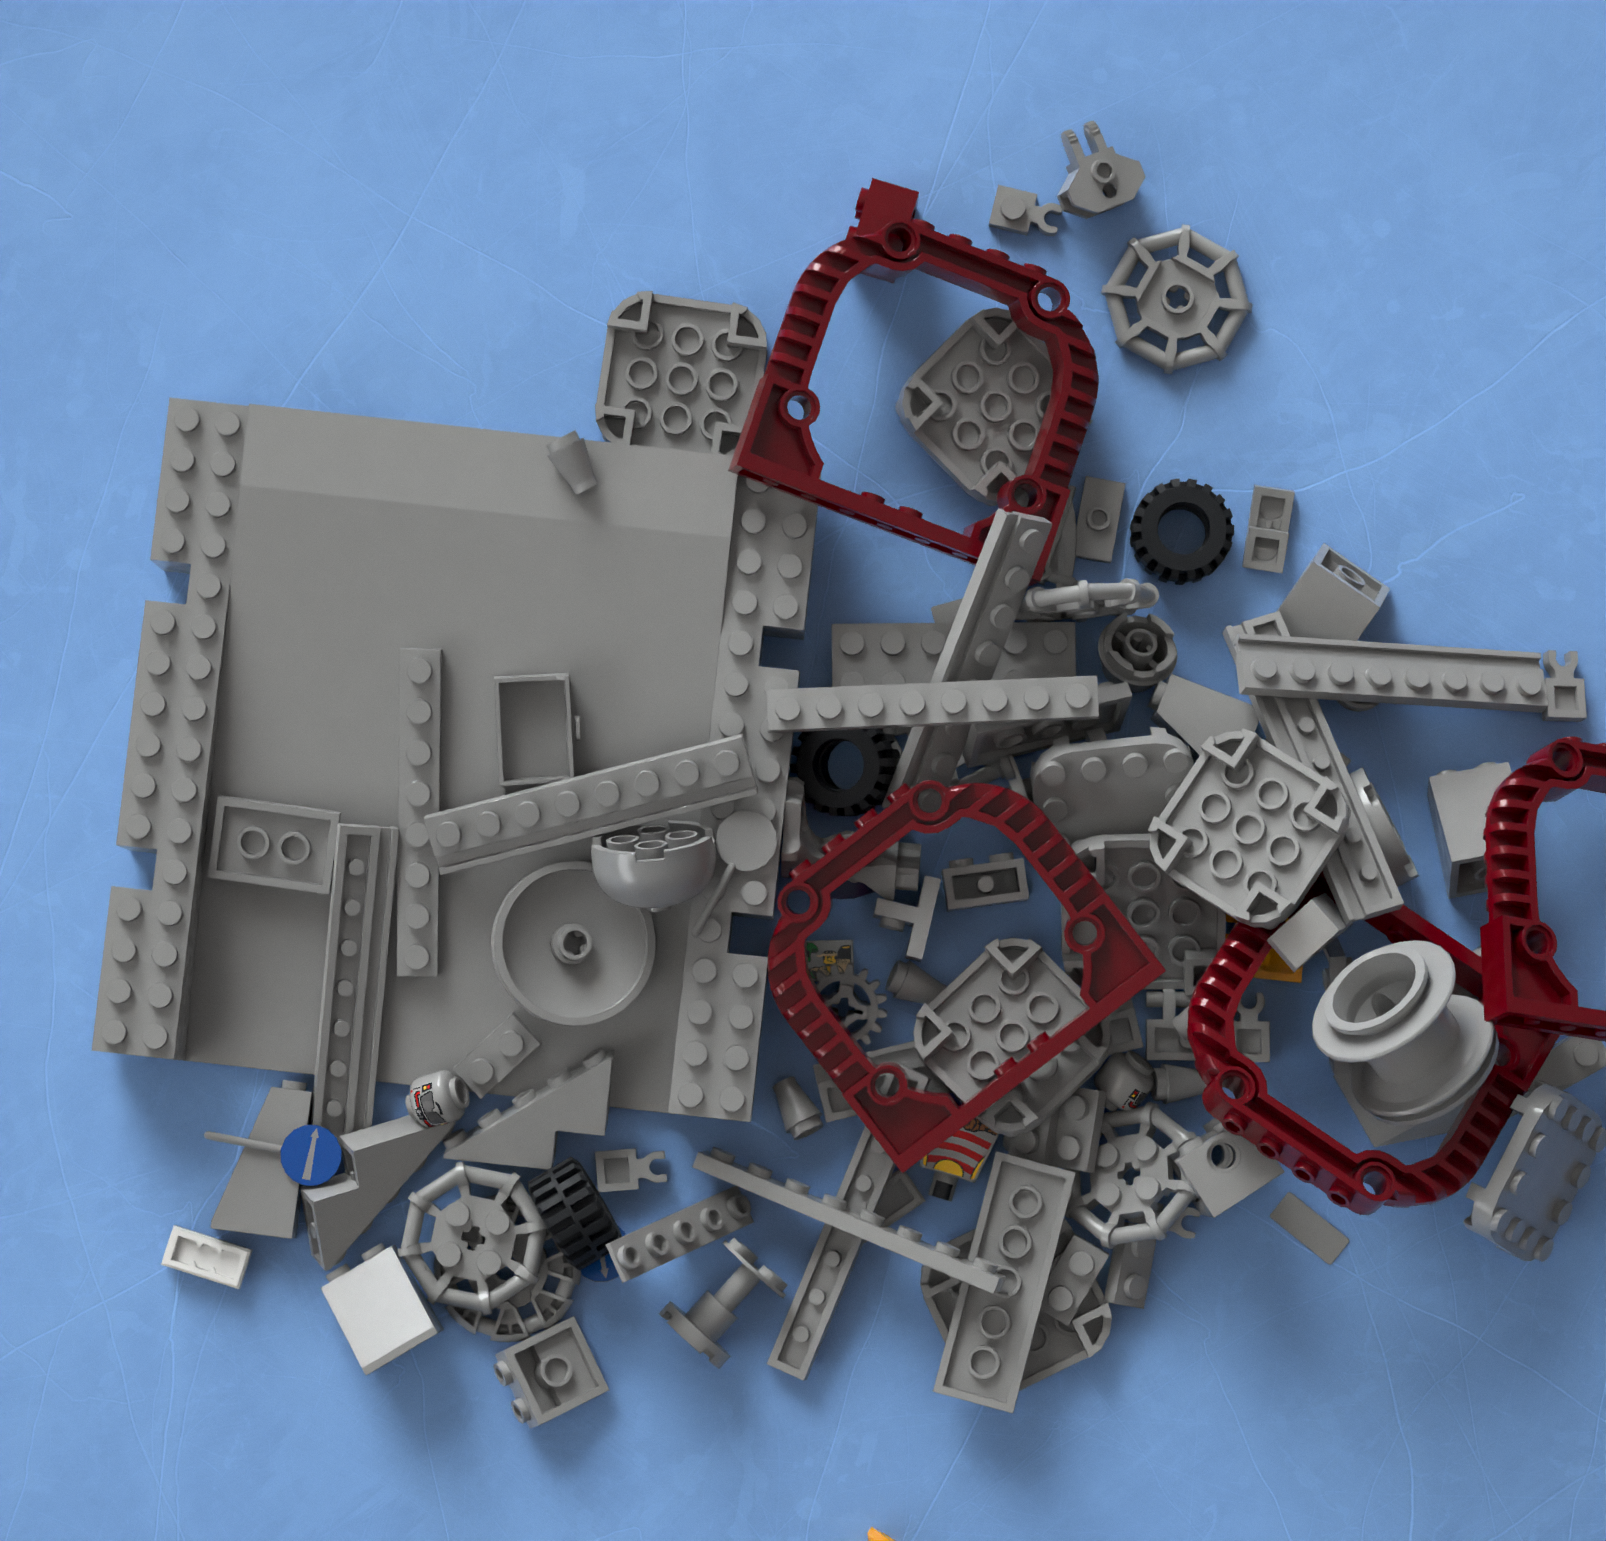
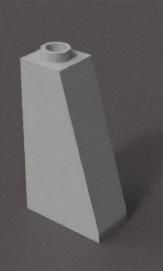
[211,1080,313,1239]

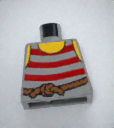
[919,1118,999,1202]

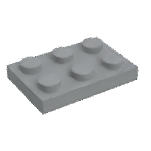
[207,795,342,895]

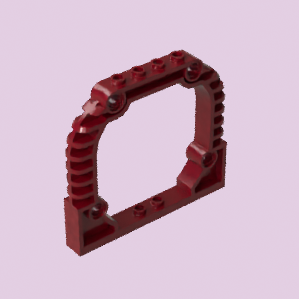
[728,219,1099,586]
[1480,736,1606,1042]
[767,780,1166,1174]
[1187,871,1560,1215]

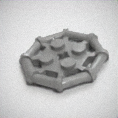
[1101,224,1253,374]
[1015,578,1159,622]
[1064,1102,1198,1249]
[397,1161,547,1315]

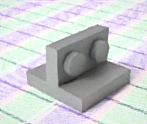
[873,875,941,962]

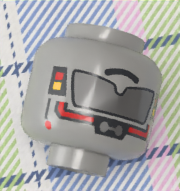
[1094,1050,1154,1112]
[405,1070,470,1127]

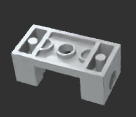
[1173,1118,1284,1218]

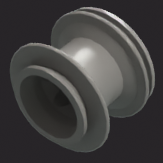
[1312,940,1499,1126]

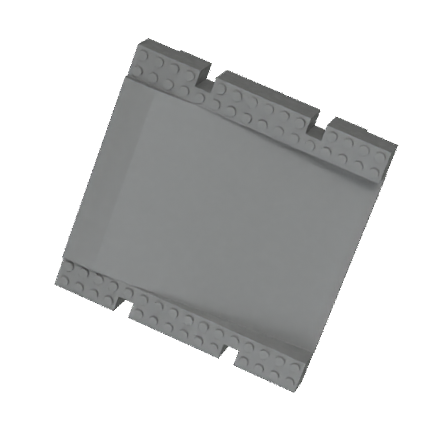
[91,398,822,1122]

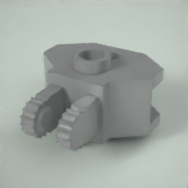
[1057,121,1145,219]

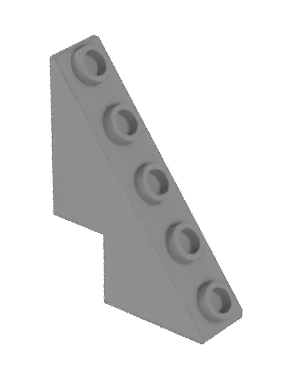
[443,1048,615,1170]
[300,1115,456,1271]
[605,1186,754,1283]

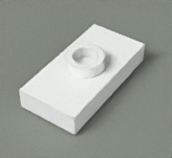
[161,1225,253,1289]

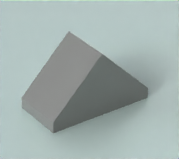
[1267,893,1353,972]

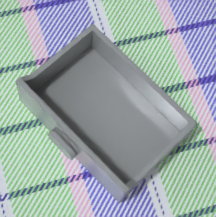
[494,673,580,786]

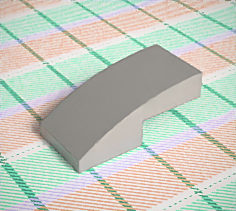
[1242,484,1295,573]

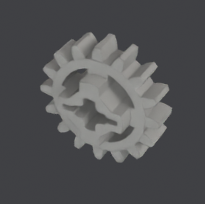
[816,963,887,1045]

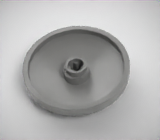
[491,861,656,1026]

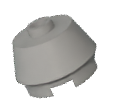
[1098,613,1177,693]

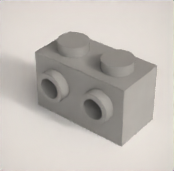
[941,852,1029,912]

